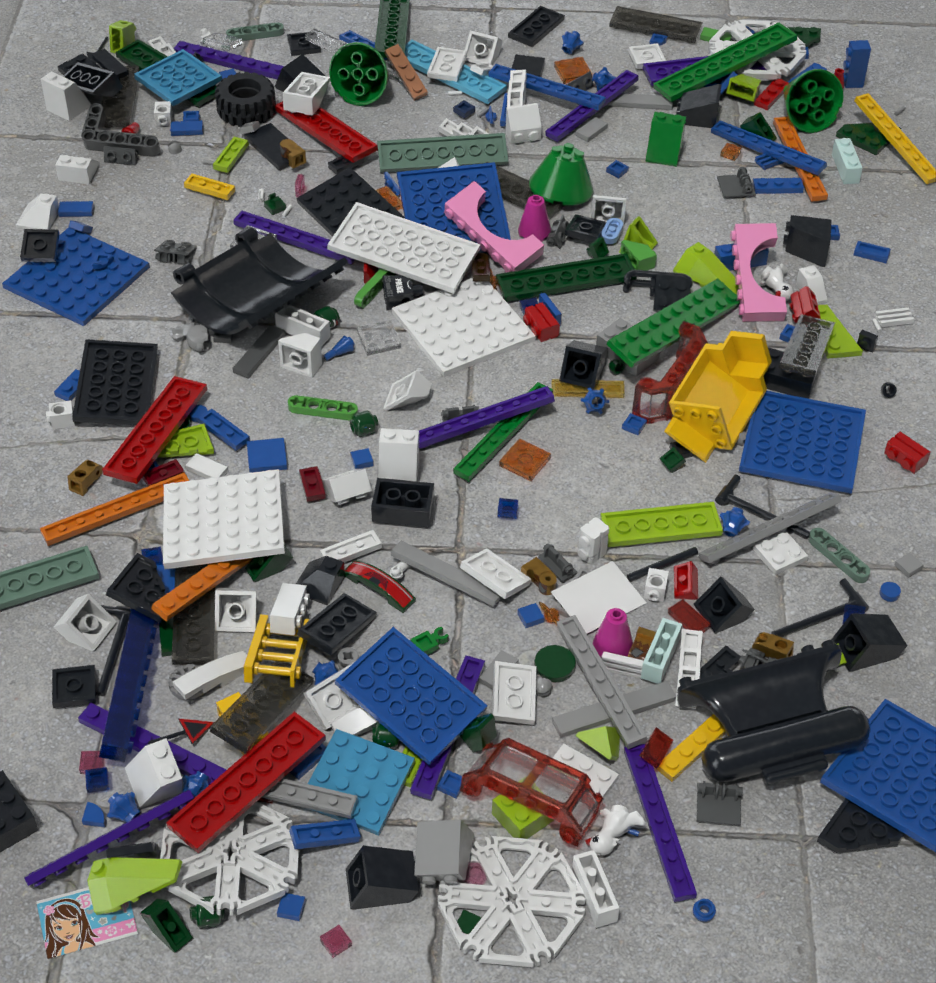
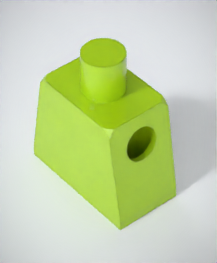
[109,20,136,53]
[726,74,761,102]

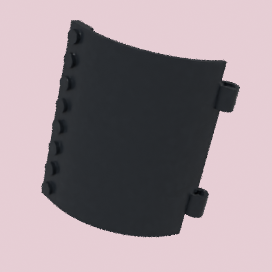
[171,227,348,334]

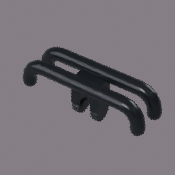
[623,270,693,297]

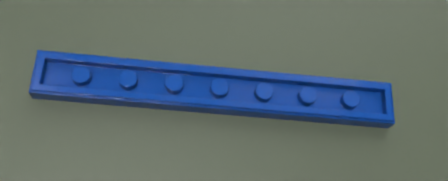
[488,64,606,110]
[711,120,827,175]

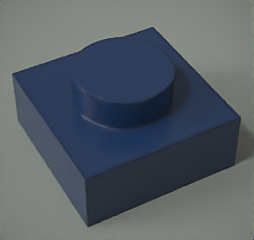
[453,100,475,119]

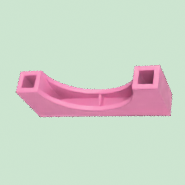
[444,181,544,272]
[730,223,787,322]

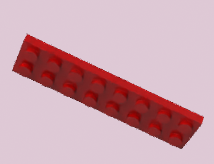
[275,101,378,163]
[102,376,208,484]
[166,711,326,853]

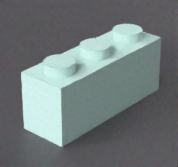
[832,138,862,184]
[641,618,682,684]

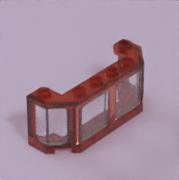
[632,321,708,424]
[460,738,604,847]

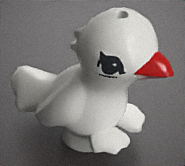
[760,263,793,301]
[585,805,646,856]

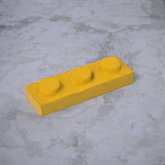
[184,173,236,200]

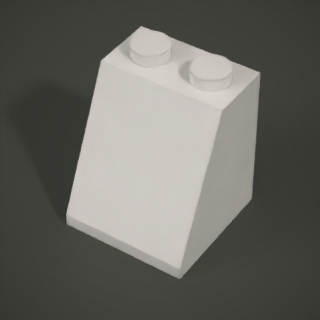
[41,71,91,121]
[378,428,419,482]
[125,738,182,809]

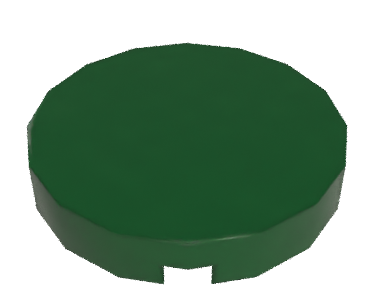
[534,645,576,682]

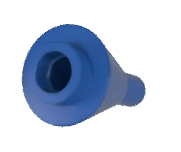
[323,335,355,361]

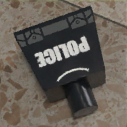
[382,275,423,310]

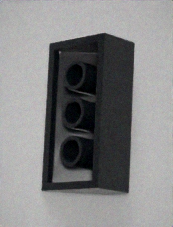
[63,62,123,97]

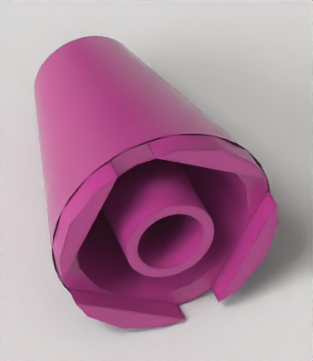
[518,195,551,242]
[592,608,633,658]

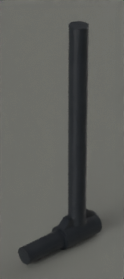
[715,474,810,539]
[771,578,869,637]
[96,605,138,696]

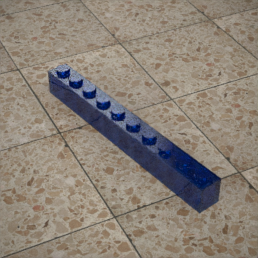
[99,608,158,762]

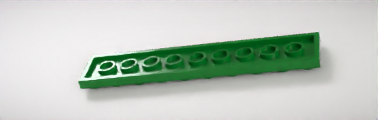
[653,22,797,102]
[606,278,740,368]

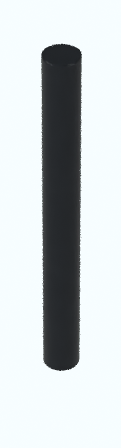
[627,547,698,581]

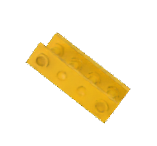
[244,614,309,687]

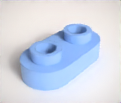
[601,218,623,244]

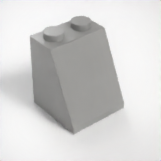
[414,820,474,884]

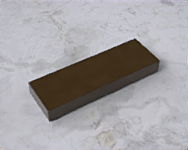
[472,253,490,281]

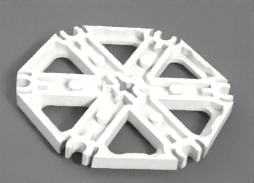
[708,20,806,79]
[160,802,299,916]
[438,836,586,967]

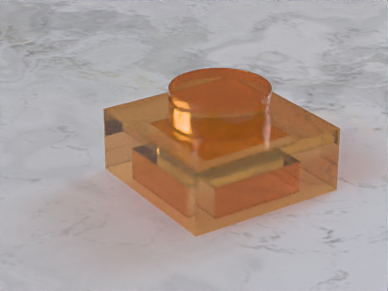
[720,143,742,161]

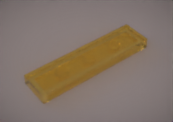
[551,379,624,398]

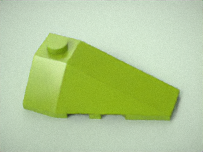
[673,242,739,295]
[87,857,182,915]

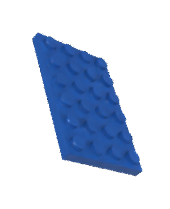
[335,627,488,766]

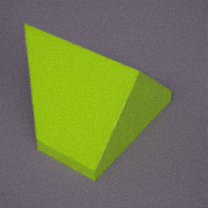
[619,216,658,253]
[576,726,620,760]

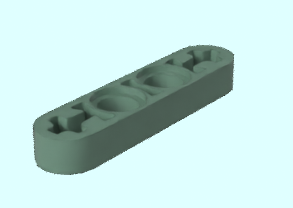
[226,22,284,42]
[809,528,870,583]

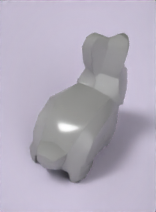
[172,322,209,351]

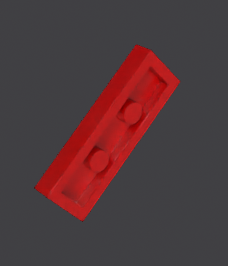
[754,78,789,111]

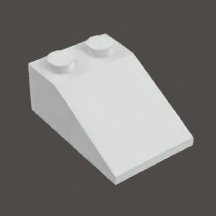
[283,72,330,115]

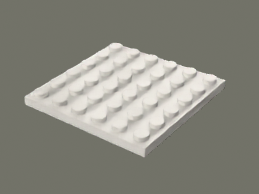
[392,278,536,377]
[163,469,285,569]

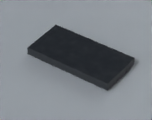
[508,5,565,47]
[244,123,301,171]
[297,593,377,655]

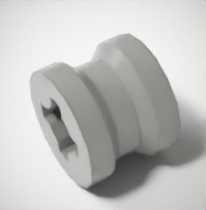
[338,647,359,670]

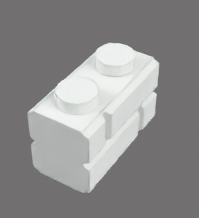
[578,517,609,564]

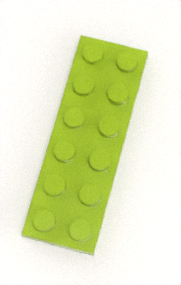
[600,502,723,547]

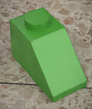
[620,240,657,271]

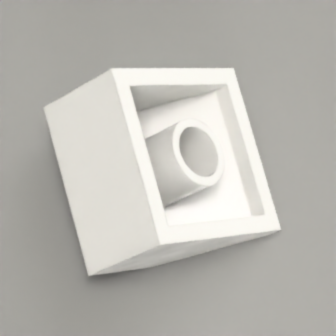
[506,103,542,145]
[55,155,99,184]
[591,195,626,226]
[278,333,322,378]
[322,469,372,505]
[54,593,117,651]

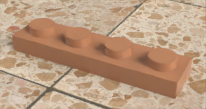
[385,44,428,101]

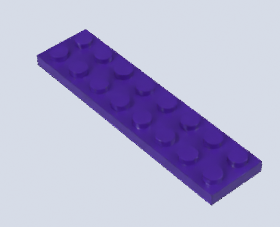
[643,56,767,86]

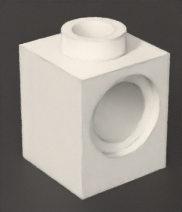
[154,101,173,126]
[46,400,75,429]
[644,568,669,602]

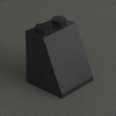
[274,54,325,92]
[676,84,722,128]
[783,215,832,267]
[559,340,608,389]
[831,613,908,672]
[345,845,420,910]

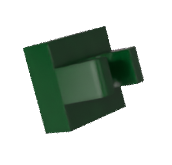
[264,193,287,215]
[586,237,609,258]

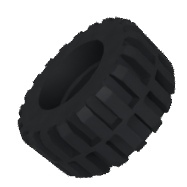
[215,72,276,127]

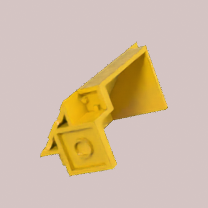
[664,331,772,463]

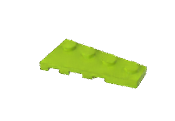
[814,304,863,359]
[157,424,214,458]

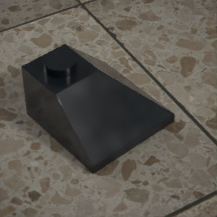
[296,556,345,606]
[694,576,755,633]

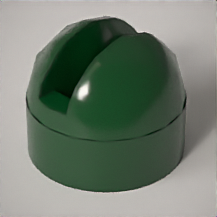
[609,359,625,375]

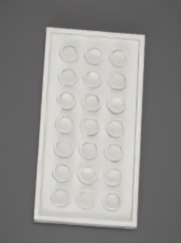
[327,202,481,294]

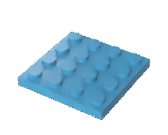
[134,49,222,106]
[308,729,415,836]

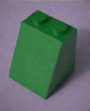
[645,112,686,167]

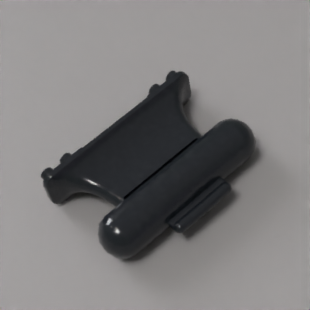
[677,639,871,784]

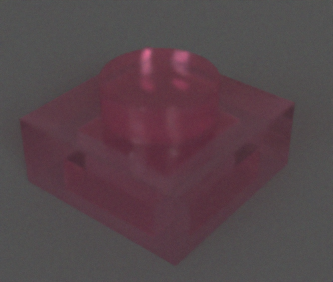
[320,925,352,958]

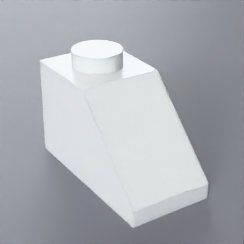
[796,265,827,304]

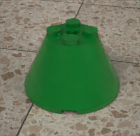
[329,42,388,106]
[783,69,844,133]
[529,143,594,205]

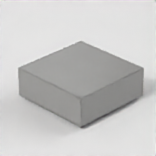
[239,121,261,134]
[894,552,923,578]

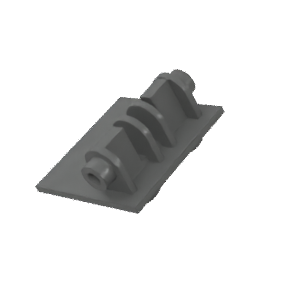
[717,167,756,198]
[154,240,197,265]
[739,648,778,668]
[696,781,743,826]

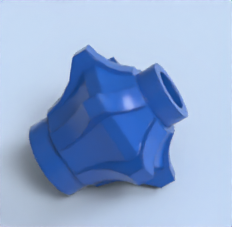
[562,31,584,54]
[592,67,616,91]
[581,387,609,414]
[720,507,750,537]
[312,660,338,685]
[182,771,209,801]
[107,792,141,822]

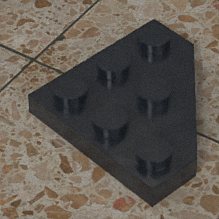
[106,553,166,622]
[817,798,905,853]

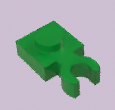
[410,627,449,655]

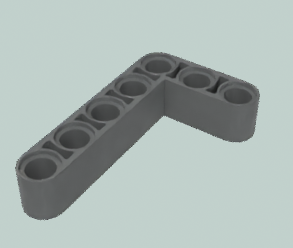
[81,103,161,157]

